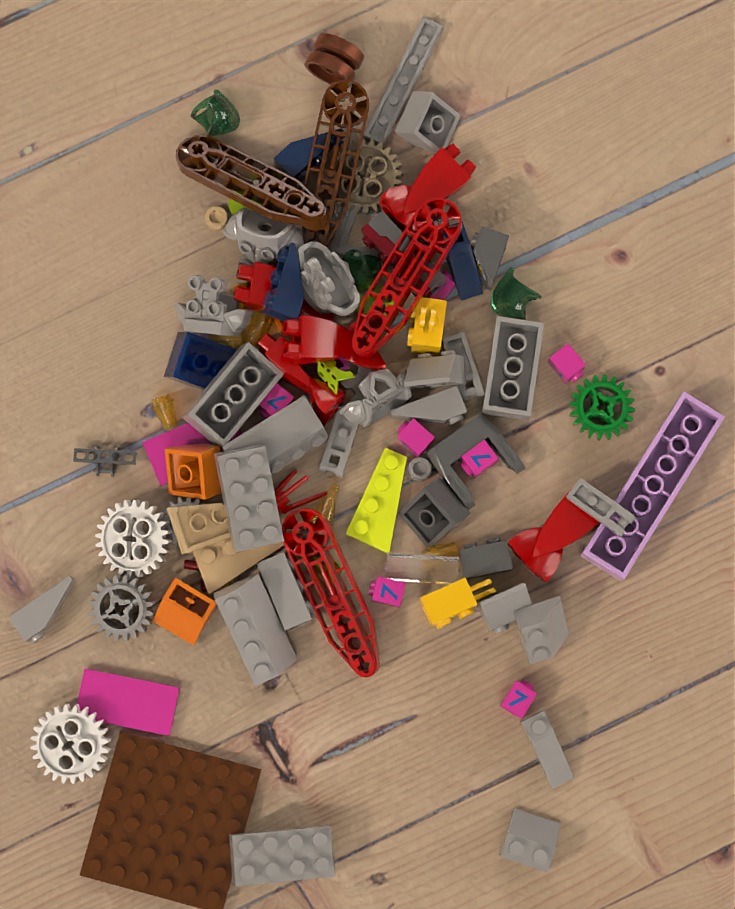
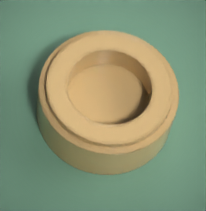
[205,206,229,231]

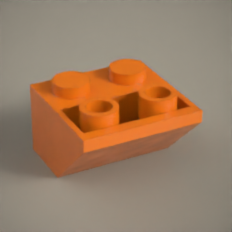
[153,578,218,646]

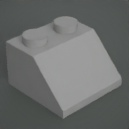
[395,91,461,154]
[404,351,466,389]
[477,583,532,634]
[513,596,569,665]
[499,808,561,873]

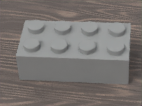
[482,316,544,421]
[182,342,284,448]
[214,444,284,552]
[229,826,335,886]

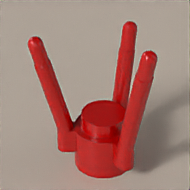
[274,469,327,515]

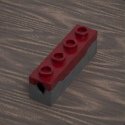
[361,211,447,298]

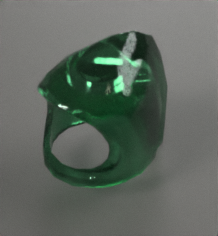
[190,89,241,137]
[342,249,382,293]
[490,267,542,320]

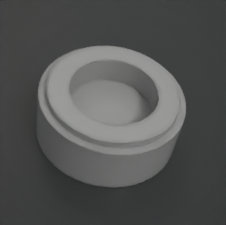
[408,457,432,482]

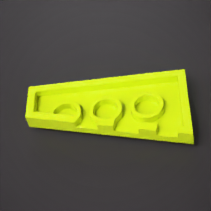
[346,447,407,554]

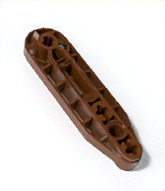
[302,80,369,247]
[176,135,327,231]

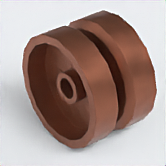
[305,33,364,88]

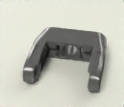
[427,413,525,510]

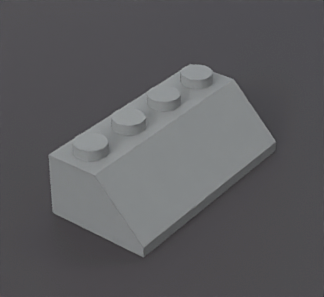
[222,396,329,474]
[213,573,298,686]

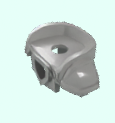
[223,207,304,268]
[298,242,360,316]
[174,275,252,336]
[338,367,412,428]

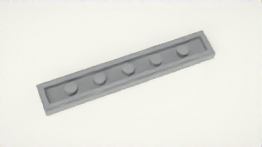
[363,16,444,146]

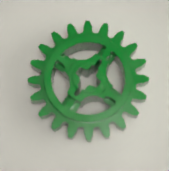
[569,374,635,441]

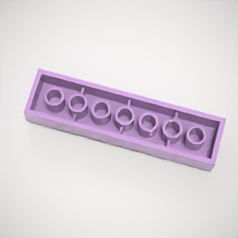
[580,392,725,581]

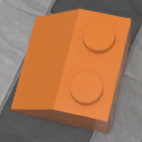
[165,443,222,500]

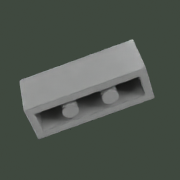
[257,552,315,632]

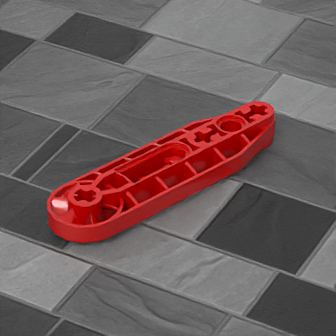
[352,198,462,358]
[282,508,380,678]

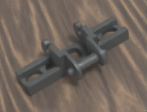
[73,445,137,477]

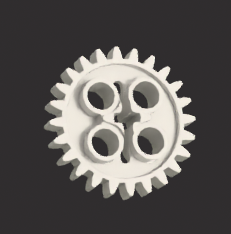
[95,499,172,578]
[30,703,111,784]

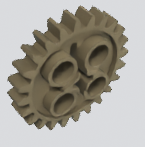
[328,138,404,215]

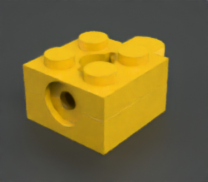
[407,297,447,357]
[419,578,496,629]

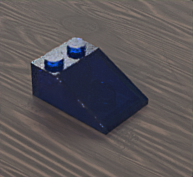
[164,332,237,390]

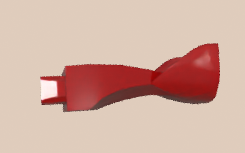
[379,143,476,236]
[233,262,334,322]
[282,315,386,372]
[258,333,346,427]
[508,489,600,582]

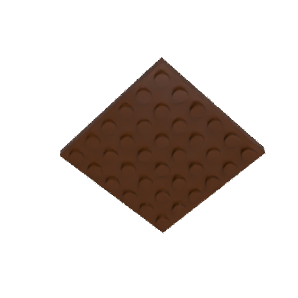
[80,731,262,909]

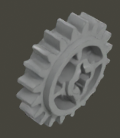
[88,574,155,641]

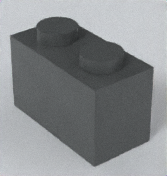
[458,538,513,580]

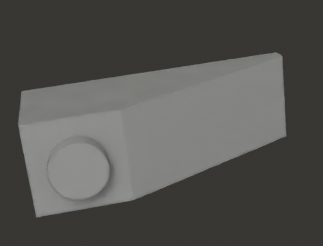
[390,385,467,425]
[9,576,76,643]
[520,711,574,789]

